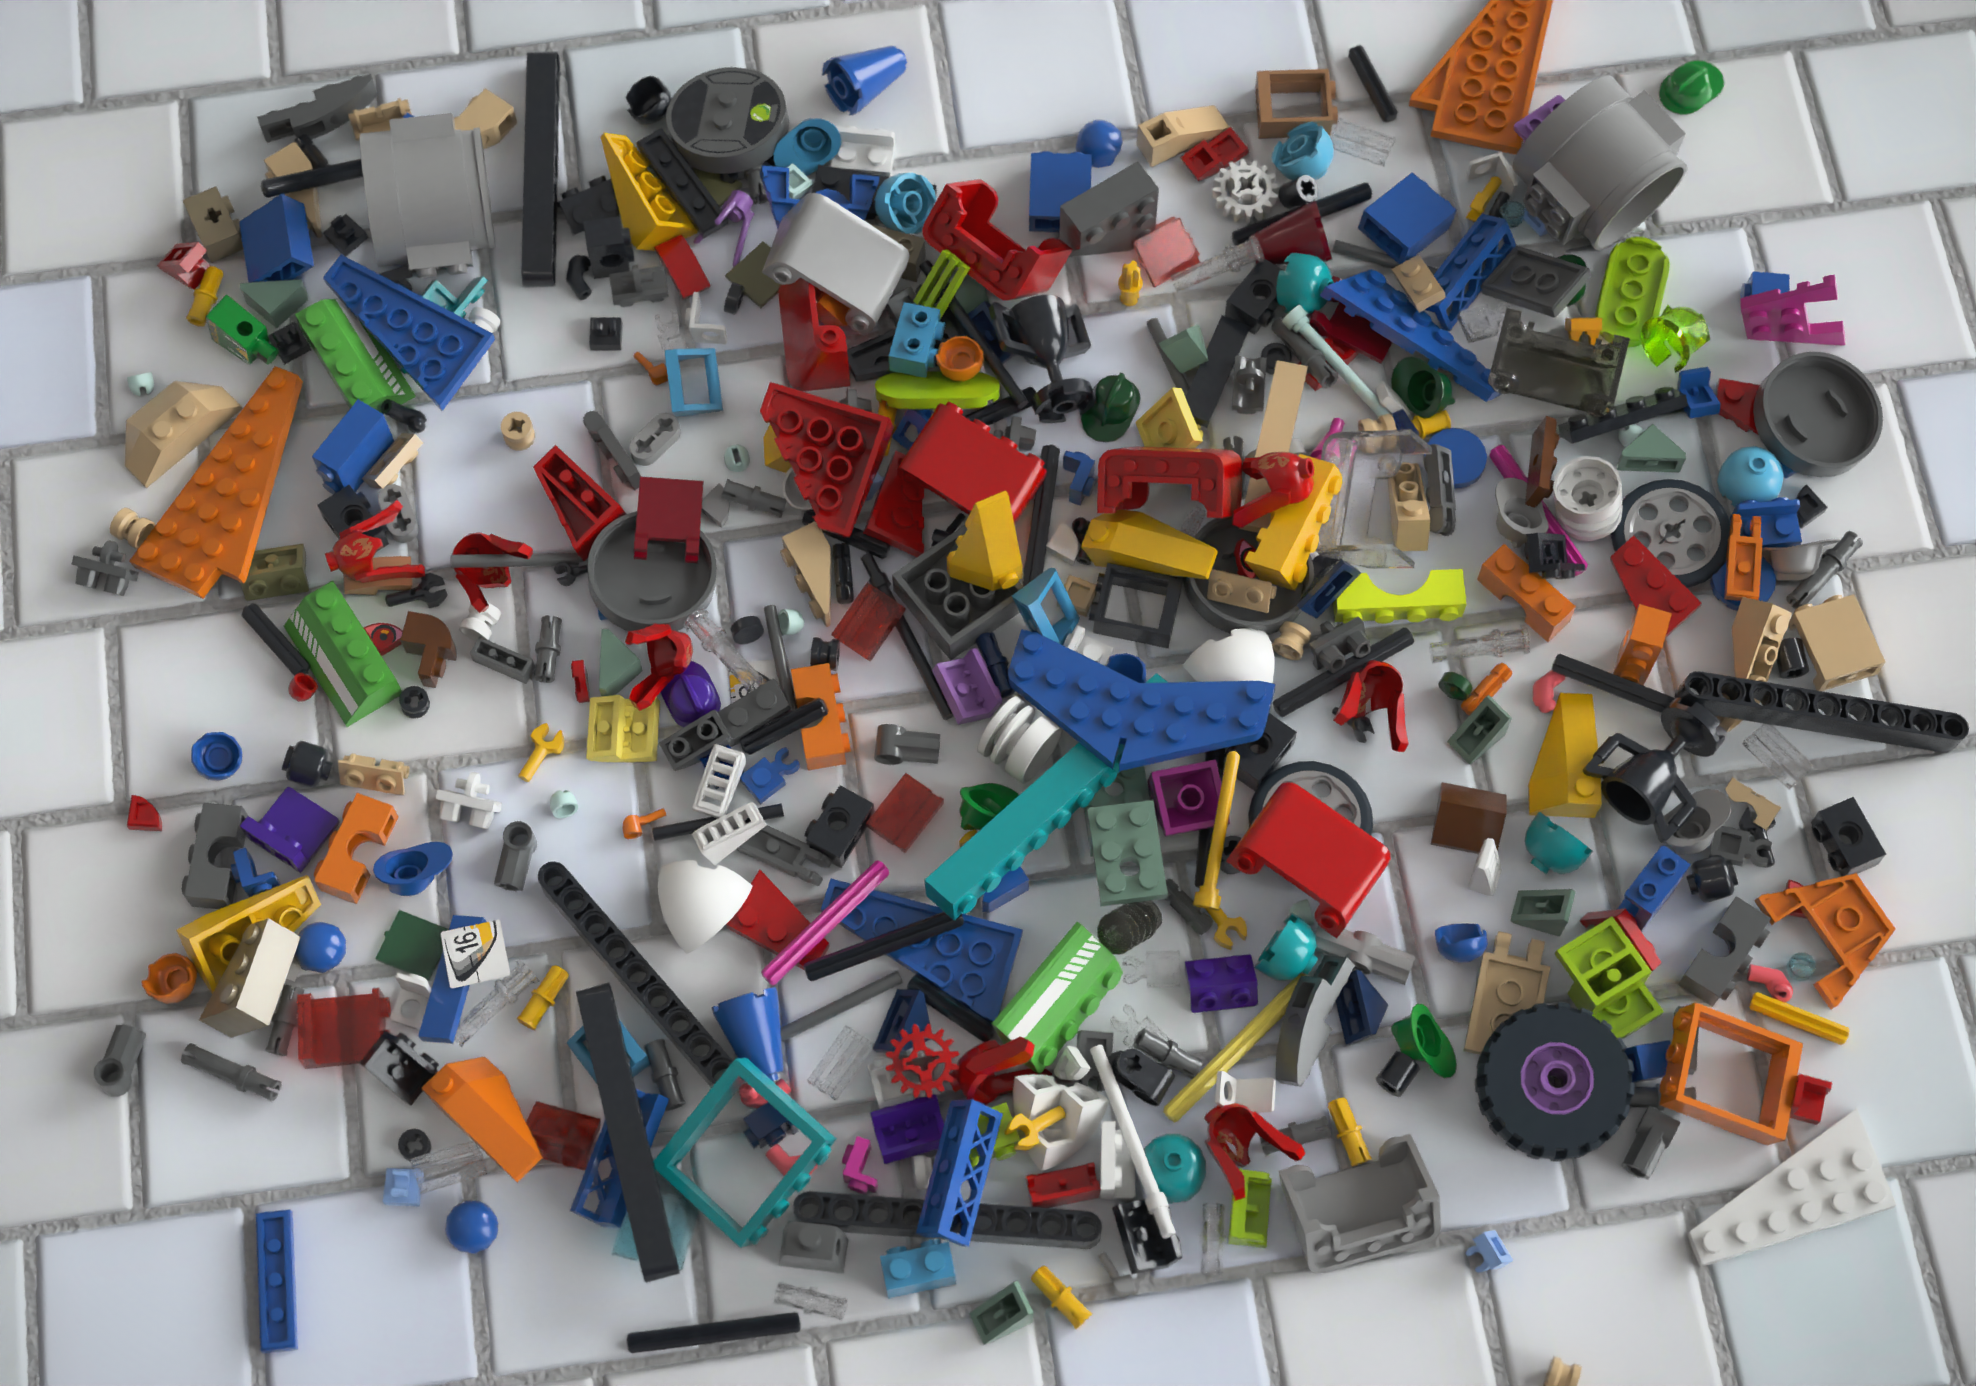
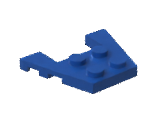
[760,165,879,229]

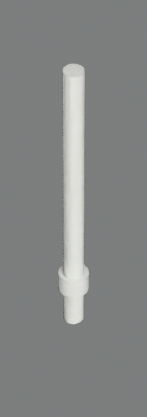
[1090,1045,1176,1238]

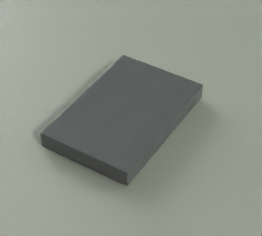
[1480,245,1592,318]

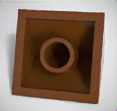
[1430,782,1507,854]

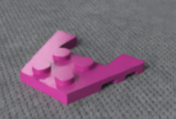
[1740,275,1845,346]

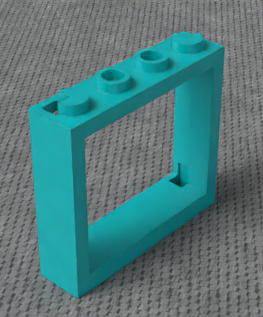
[653,1058,836,1248]

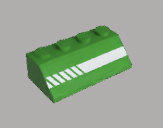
[295,299,416,414]
[284,581,402,727]
[992,922,1123,1075]

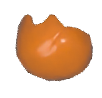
[935,336,984,381]
[142,953,197,1004]

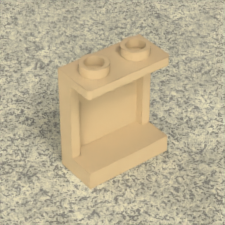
[1788,594,1886,691]

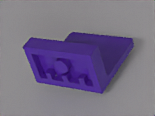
[240,787,340,873]

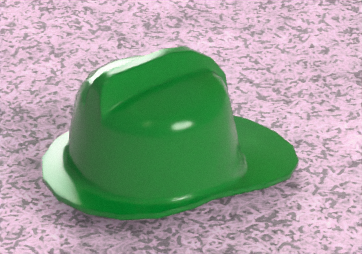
[1659,60,1724,115]
[959,783,1020,830]
[1391,1004,1457,1078]

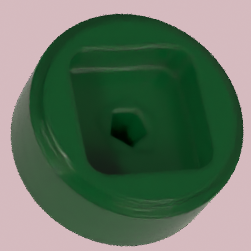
[1438,672,1473,701]

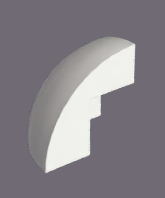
[1182,628,1274,683]
[658,860,753,954]
[1013,1075,1109,1171]

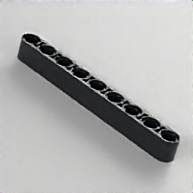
[521,51,560,287]
[1675,671,1969,752]
[538,861,733,1088]
[576,983,680,1283]
[793,1191,1102,1249]

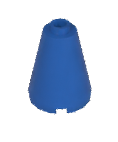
[822,46,907,116]
[711,987,783,1082]

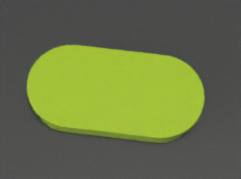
[1594,237,1670,348]
[875,371,1000,409]

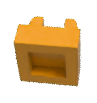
[1565,317,1602,347]

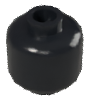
[281,741,333,788]
[1686,855,1739,903]

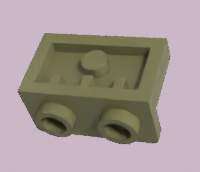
[240,544,309,601]

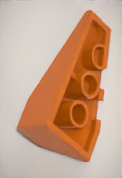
[421,1056,542,1183]

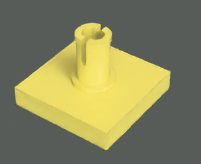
[1135,387,1203,448]

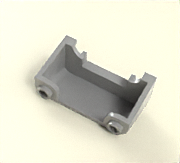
[762,193,910,336]
[1279,1134,1441,1273]

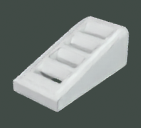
[692,744,746,819]
[692,802,766,865]
[1468,838,1502,896]

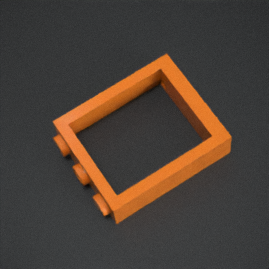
[1659,1003,1803,1145]

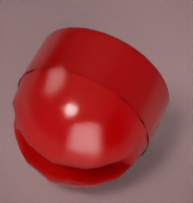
[288,673,318,702]

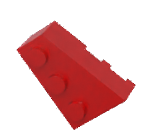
[533,445,626,561]

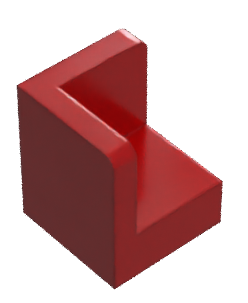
[1789,1073,1833,1125]

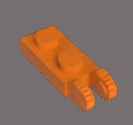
[1724,514,1763,601]

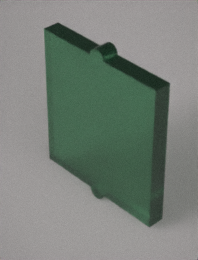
[375,910,449,981]

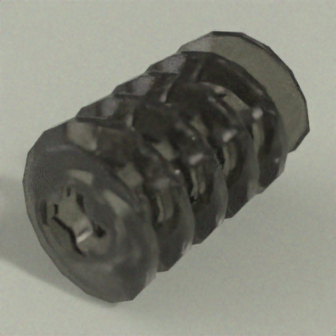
[1097,901,1162,955]

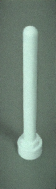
[1281,305,1394,418]

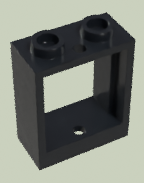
[1089,563,1183,648]

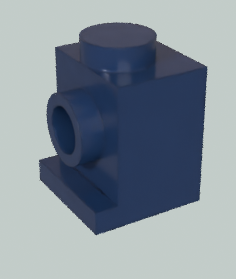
[743,1102,799,1149]

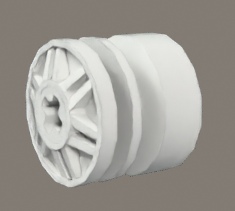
[1553,456,1623,541]
[977,696,1063,784]

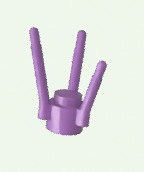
[694,190,755,267]

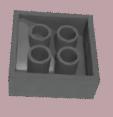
[1059,161,1159,257]
[892,525,1023,661]

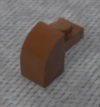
[400,611,457,688]

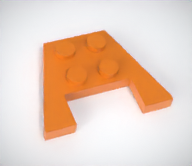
[1754,873,1896,1010]

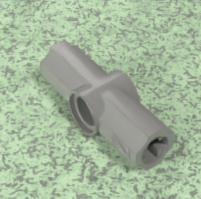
[1315,925,1416,985]

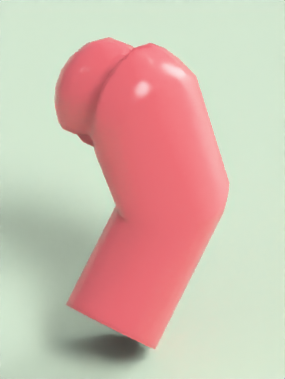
[1533,670,1565,713]
[1747,964,1793,1002]
[739,1078,792,1108]
[765,1144,818,1176]

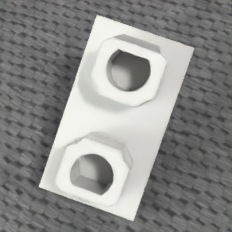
[435,772,502,829]

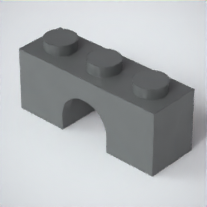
[182,803,249,909]
[1678,896,1771,1007]

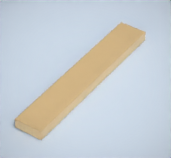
[1239,360,1308,533]

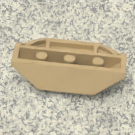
[125,381,243,488]

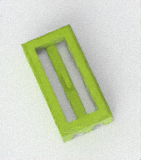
[913,250,970,319]

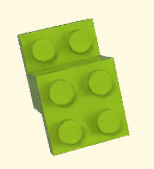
[1555,916,1664,1039]

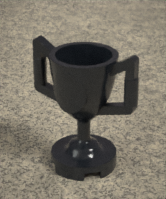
[989,295,1095,423]
[1583,698,1725,843]

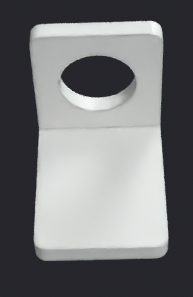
[1466,151,1518,200]
[685,292,727,344]
[390,973,431,1030]
[1215,1071,1276,1113]

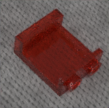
[297,988,391,1069]

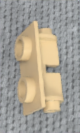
[348,98,412,140]
[1207,569,1277,613]
[338,753,410,795]

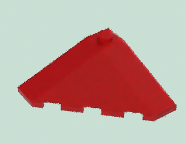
[760,382,894,538]

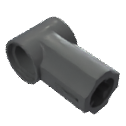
[874,724,940,765]
[494,821,537,892]
[93,1024,146,1097]
[1621,1106,1680,1180]

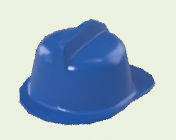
[373,842,453,896]

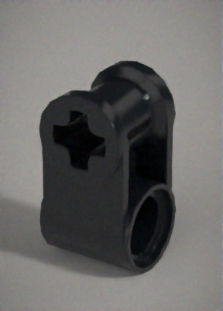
[1108,1049,1175,1106]

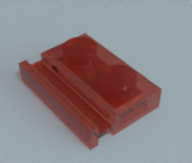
[831,582,906,662]
[866,773,944,853]

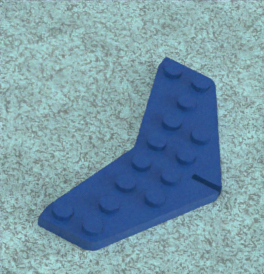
[1008,629,1275,771]

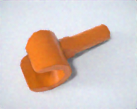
[633,352,668,385]
[622,808,666,839]

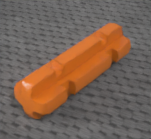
[1461,663,1512,716]

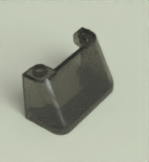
[1488,308,1630,417]

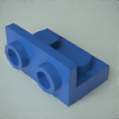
[1730,497,1802,548]

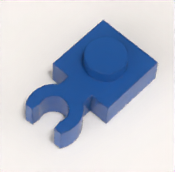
[740,747,800,805]

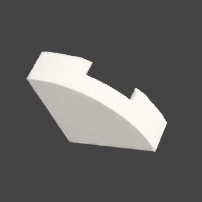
[1375,381,1410,420]
[1046,521,1078,565]
[1053,1046,1090,1081]

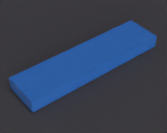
[418,915,487,1044]
[256,1209,298,1354]

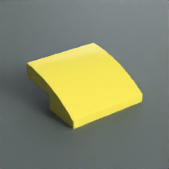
[586,695,660,763]

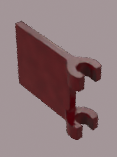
[1309,276,1392,364]
[634,476,704,564]

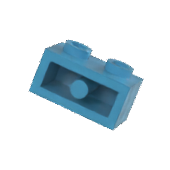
[889,302,945,378]
[880,1239,956,1299]

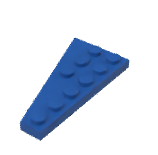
[323,254,495,411]
[1320,269,1507,402]
[821,878,1023,1024]

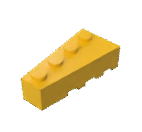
[1244,453,1342,591]

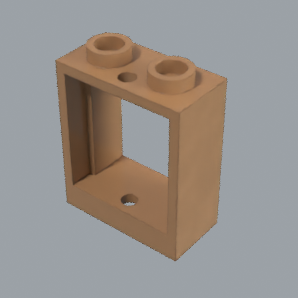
[1255,69,1338,139]

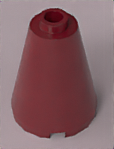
[1245,201,1332,265]

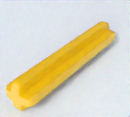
[1749,992,1850,1045]

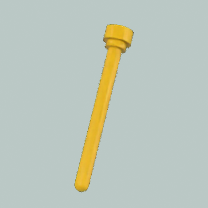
[1193,751,1240,910]

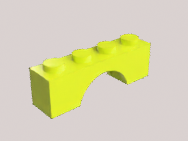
[1333,569,1466,624]

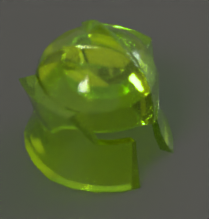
[1640,304,1710,373]

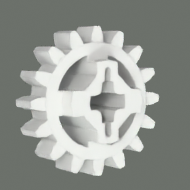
[1212,159,1279,223]

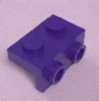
[1184,954,1258,1013]
[870,1094,944,1164]

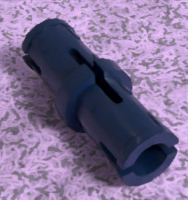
[976,632,1016,698]

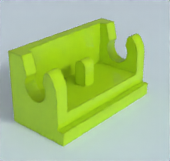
[1228,1169,1272,1248]

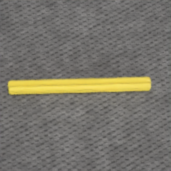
[1163,973,1306,1122]

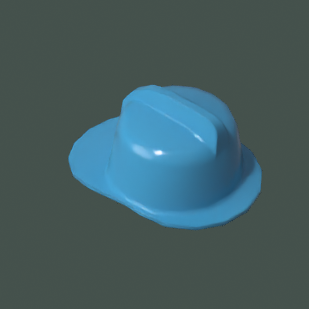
[773,118,841,176]

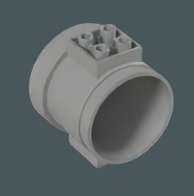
[1512,76,1688,250]
[360,113,496,278]

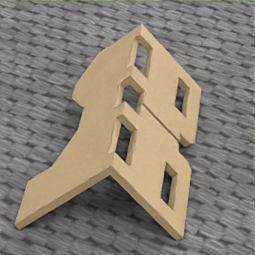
[1725,777,1781,830]

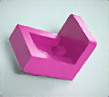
[842,1136,878,1195]

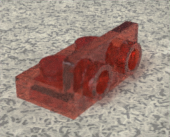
[526,1101,601,1170]

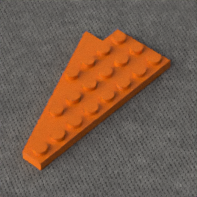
[1409,0,1553,155]
[129,366,303,599]

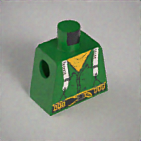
[206,294,279,365]

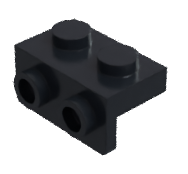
[556,175,620,235]
[1524,533,1585,580]
[359,1031,439,1106]
[1112,1199,1182,1274]

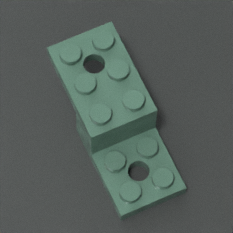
[1084,766,1168,906]

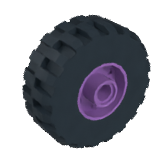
[1475,1002,1635,1161]

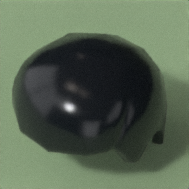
[626,75,671,125]

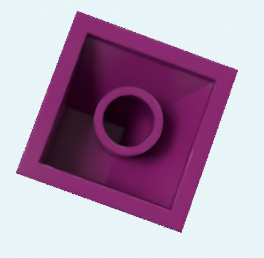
[1147,760,1230,837]

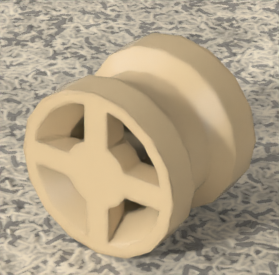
[501,412,535,451]
[1272,621,1311,660]
[1543,1356,1582,1386]

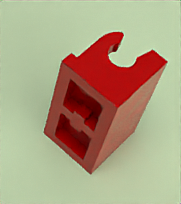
[1025,1162,1101,1208]

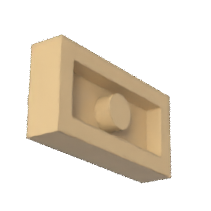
[1392,254,1446,313]
[362,433,423,489]

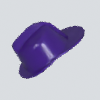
[660,661,721,728]

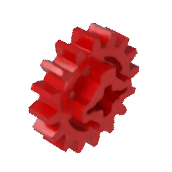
[885,1024,959,1098]

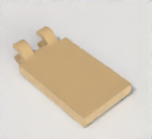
[1463,931,1551,1055]

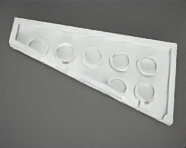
[1687,1108,1897,1267]

